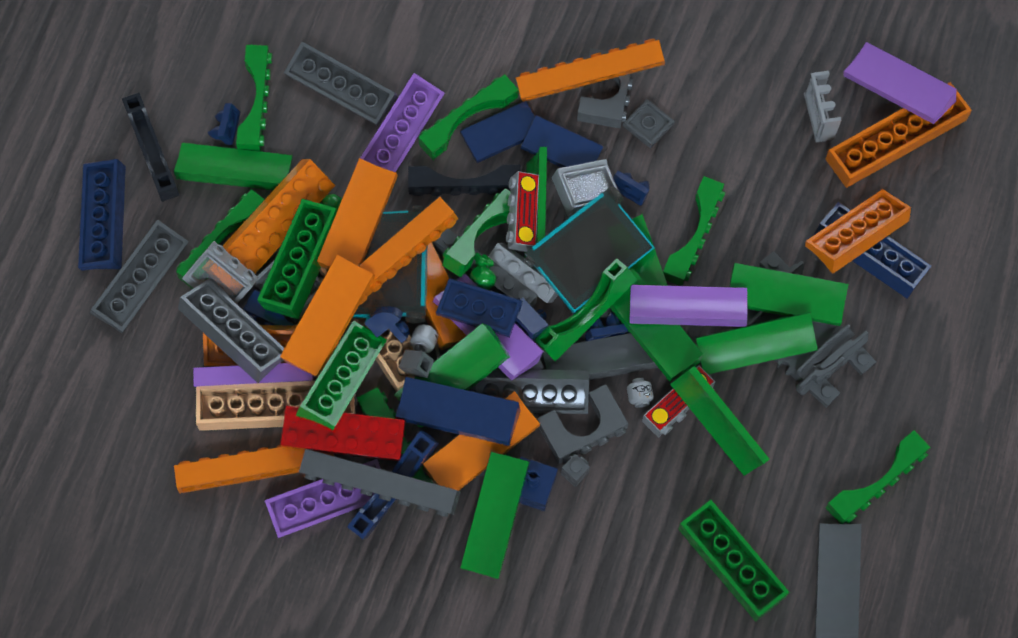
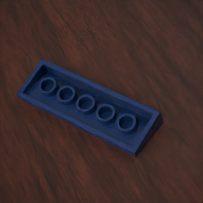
[78,159,126,270]
[814,202,931,299]
[395,377,521,446]

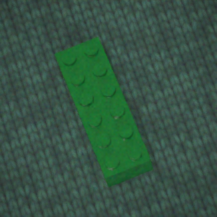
[257,199,338,319]
[678,500,789,622]

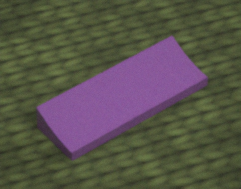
[844,42,957,124]
[355,73,445,172]
[433,274,544,381]
[630,285,747,327]
[194,363,315,387]
[265,459,381,538]

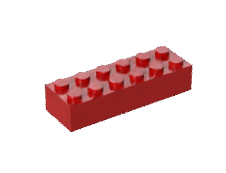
[281,406,406,461]

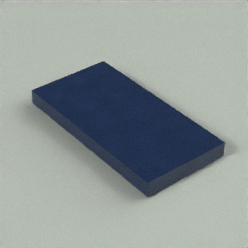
[460,101,535,163]
[520,116,603,179]
[436,278,523,338]

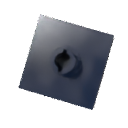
[515,298,548,344]
[520,456,558,511]

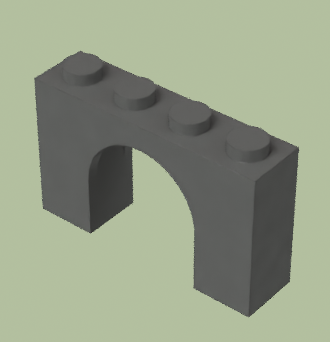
[577,48,634,128]
[537,384,628,464]

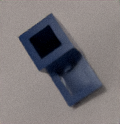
[364,306,410,343]

